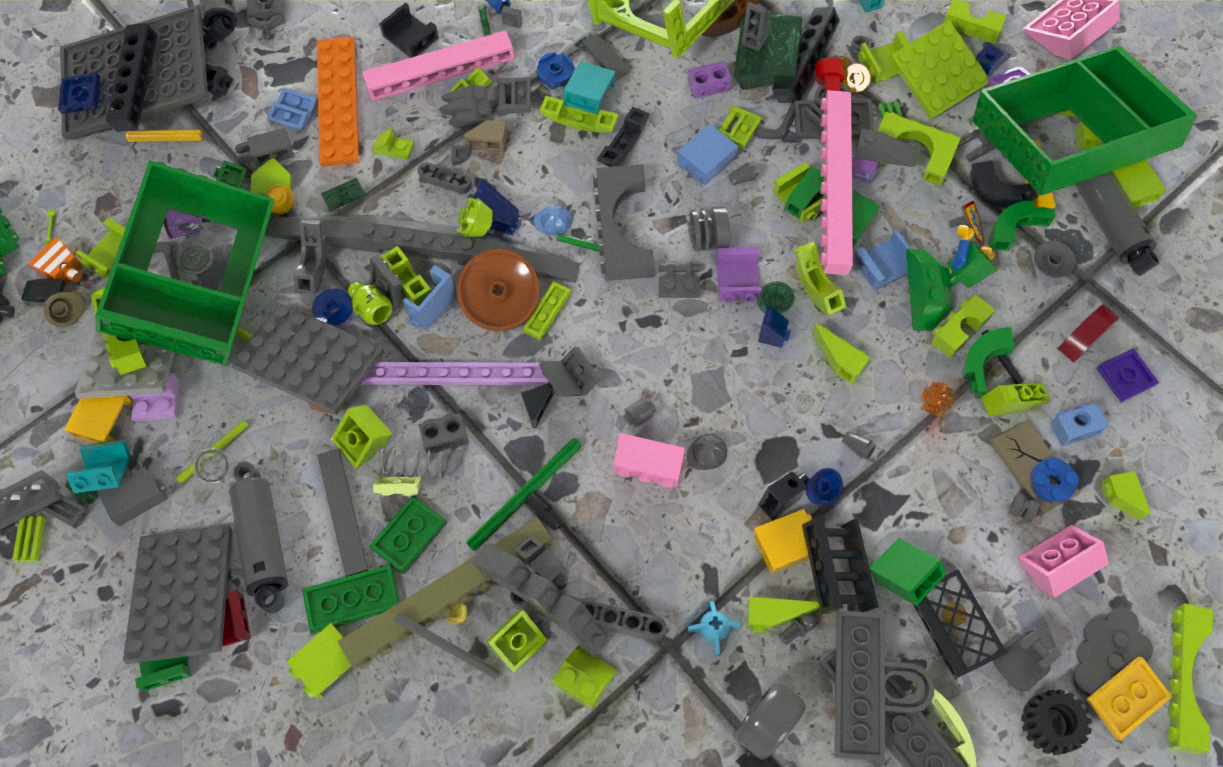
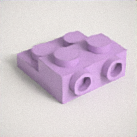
[129,371,179,422]

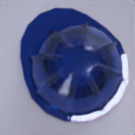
[806,468,844,506]

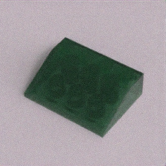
[734,13,802,90]

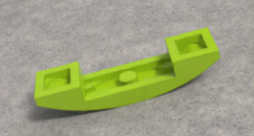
[540,96,618,133]

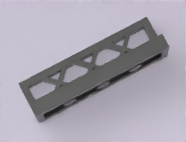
[0,470,61,530]

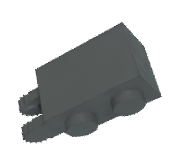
[235,128,295,167]

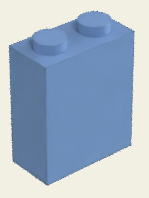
[677,124,738,185]

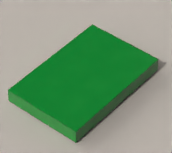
[369,495,447,574]

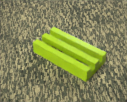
[12,516,46,562]

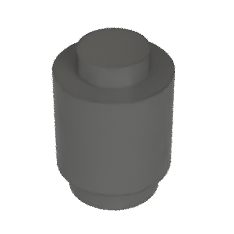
[623,397,657,427]

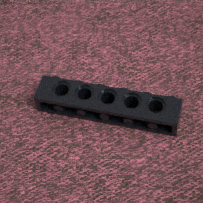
[772,7,840,103]
[106,23,157,132]

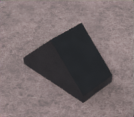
[521,383,555,428]

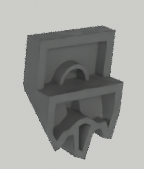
[439,86,493,128]

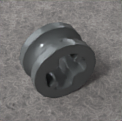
[851,36,869,55]

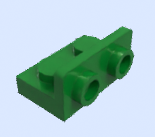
[214,160,247,188]

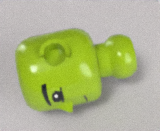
[348,282,392,325]

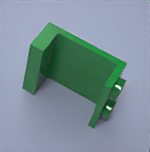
[135,656,191,691]

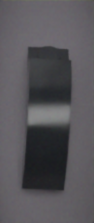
[970,161,1039,209]

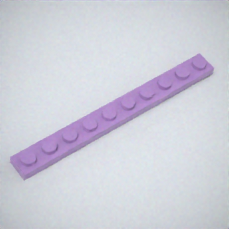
[360,362,549,385]

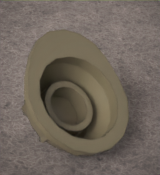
[43,292,84,327]

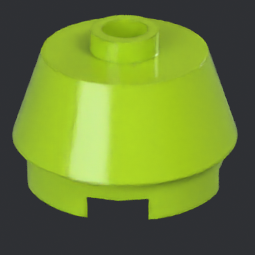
[457,197,493,237]

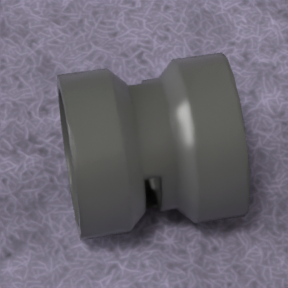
[1008,493,1040,523]

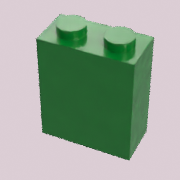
[870,538,947,606]

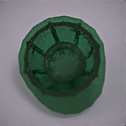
[757,281,795,315]

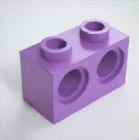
[688,61,731,99]

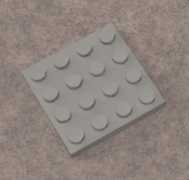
[75,332,175,399]

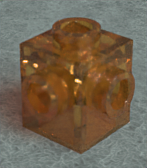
[920,382,954,417]

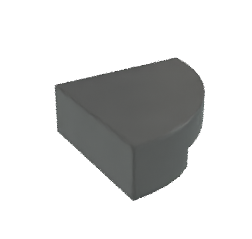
[451,146,472,166]

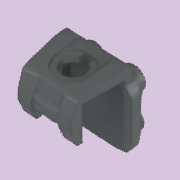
[993,627,1061,692]

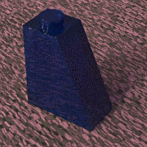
[473,180,522,236]

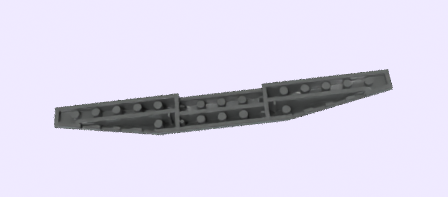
[265,215,580,283]

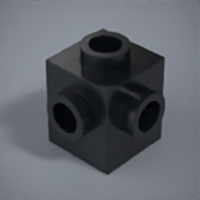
[206,64,234,95]

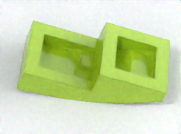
[449,67,492,92]

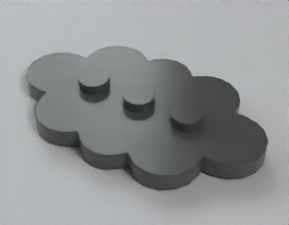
[1073,607,1153,720]

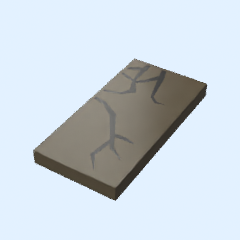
[990,420,1080,515]

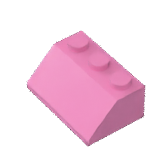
[614,433,685,488]
[1018,524,1109,598]

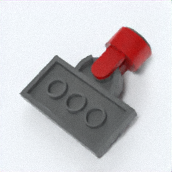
[794,57,874,139]

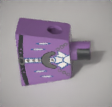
[163,209,211,239]

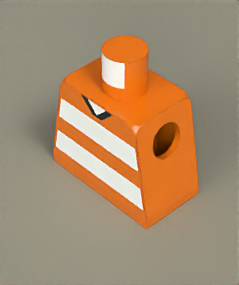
[28,237,83,283]

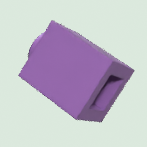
[852,157,878,183]

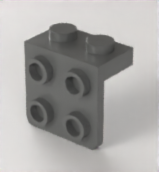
[539,347,601,397]

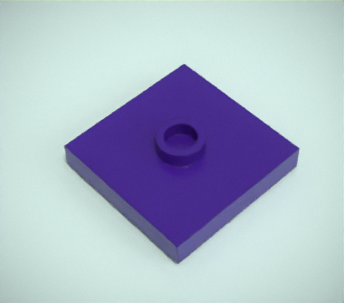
[1096,348,1159,403]

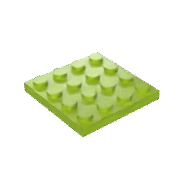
[888,20,989,120]

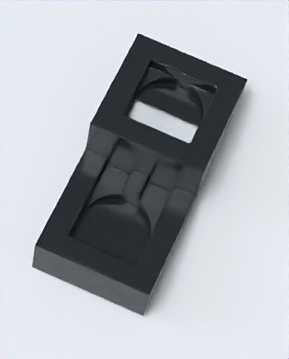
[21,279,66,303]

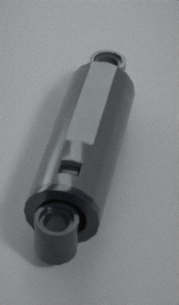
[200,0,237,42]
[1075,171,1160,276]
[229,461,289,614]

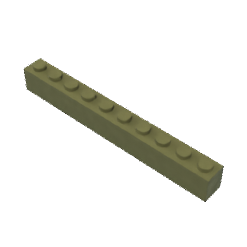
[337,517,552,670]

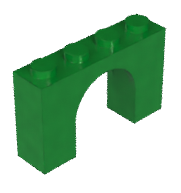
[784,166,880,248]

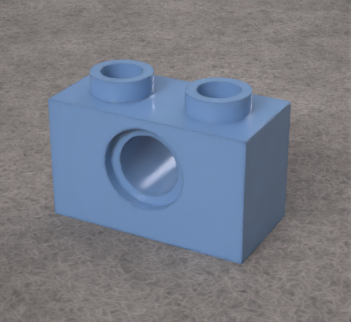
[1050,403,1109,446]

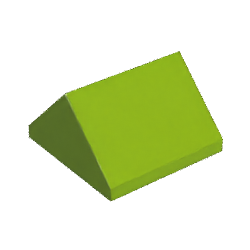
[487,608,547,673]

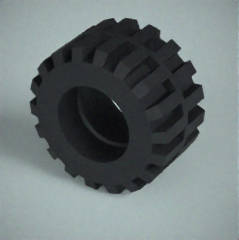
[1021,689,1092,755]

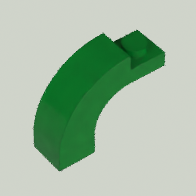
[989,201,1055,251]
[963,327,1015,399]

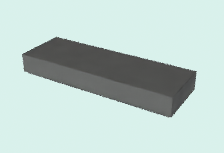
[582,33,630,81]

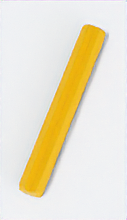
[125,129,203,142]

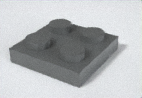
[370,255,402,311]

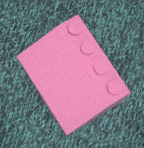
[1023,0,1120,59]

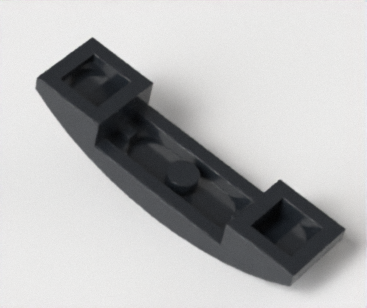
[597,106,650,167]

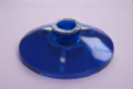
[312,289,353,326]

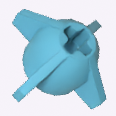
[688,601,742,656]

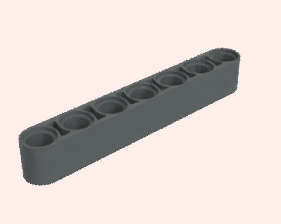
[510,591,666,641]

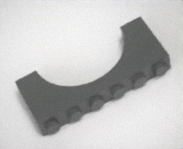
[593,164,655,281]

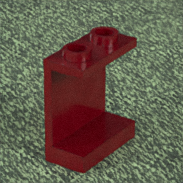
[222,590,252,647]

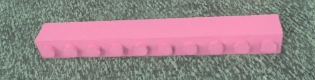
[820,90,853,275]

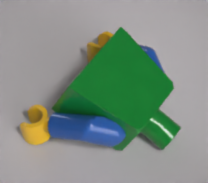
[947,225,997,288]

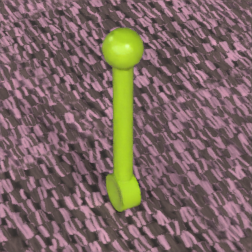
[44,209,57,245]

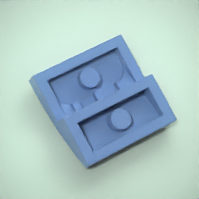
[266,87,318,131]

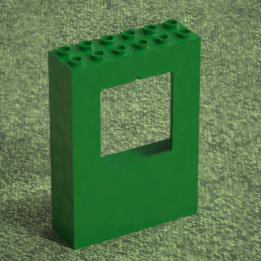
[972,45,1197,196]
[95,160,275,366]

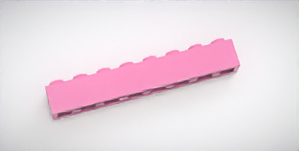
[362,31,514,101]

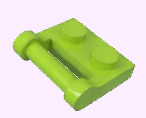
[717,105,762,150]

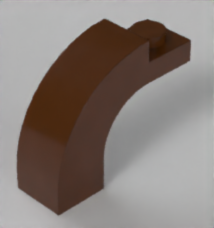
[701,0,759,37]

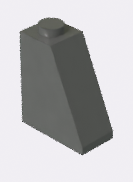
[96,474,168,526]

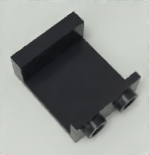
[379,2,439,58]

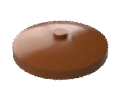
[457,249,540,332]

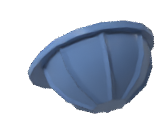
[534,205,572,236]

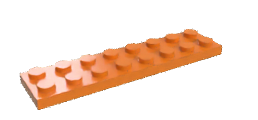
[317,36,360,167]

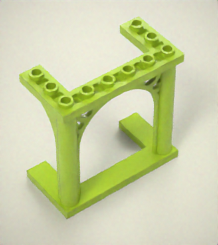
[587,0,735,59]

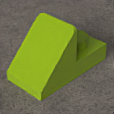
[372,128,414,160]

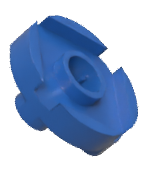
[537,52,574,89]
[1030,457,1079,503]

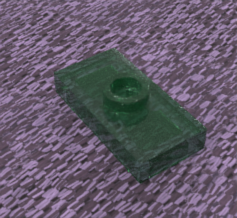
[321,178,366,211]

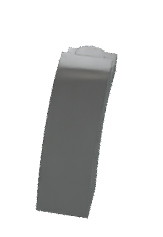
[293,219,327,294]

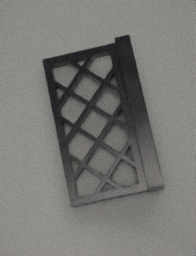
[912,569,1008,680]

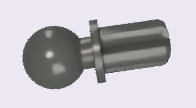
[779,613,817,645]

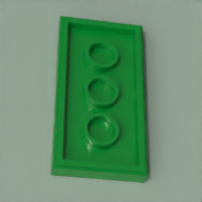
[302,564,400,634]

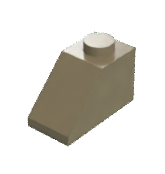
[464,120,508,152]

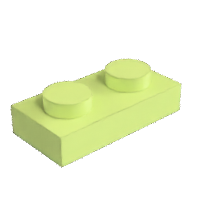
[373,476,422,496]

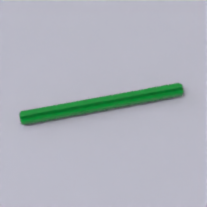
[466,438,581,551]

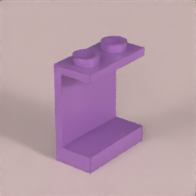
[716,247,762,302]

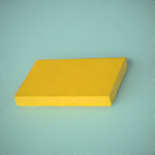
[1086,657,1172,741]

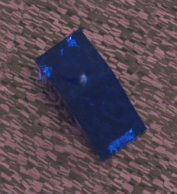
[976,43,1011,77]
[758,305,791,348]

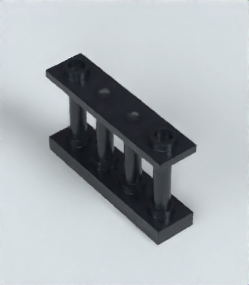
[802,517,879,614]

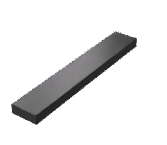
[317,449,369,577]

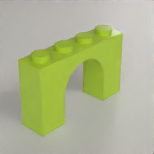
[878,112,961,186]

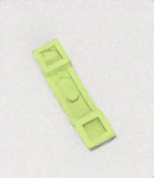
[910,683,977,767]

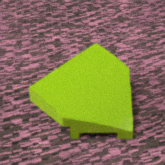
[251,157,292,194]

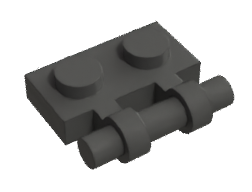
[659,262,700,298]

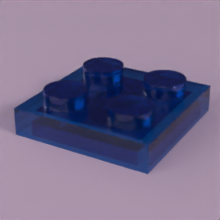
[58,72,101,114]

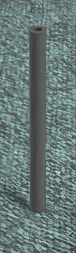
[394,613,500,679]

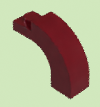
[1057,304,1120,363]

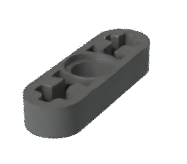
[418,162,472,194]

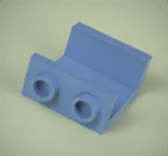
[853,230,911,291]
[403,265,457,330]

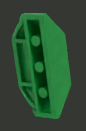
[906,249,953,331]

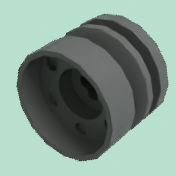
[688,205,731,252]

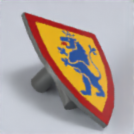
[949,200,984,246]

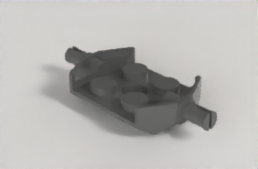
[247,0,286,39]

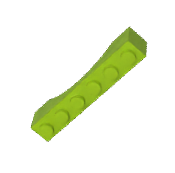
[1167,603,1213,755]

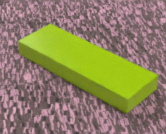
[523,281,571,341]

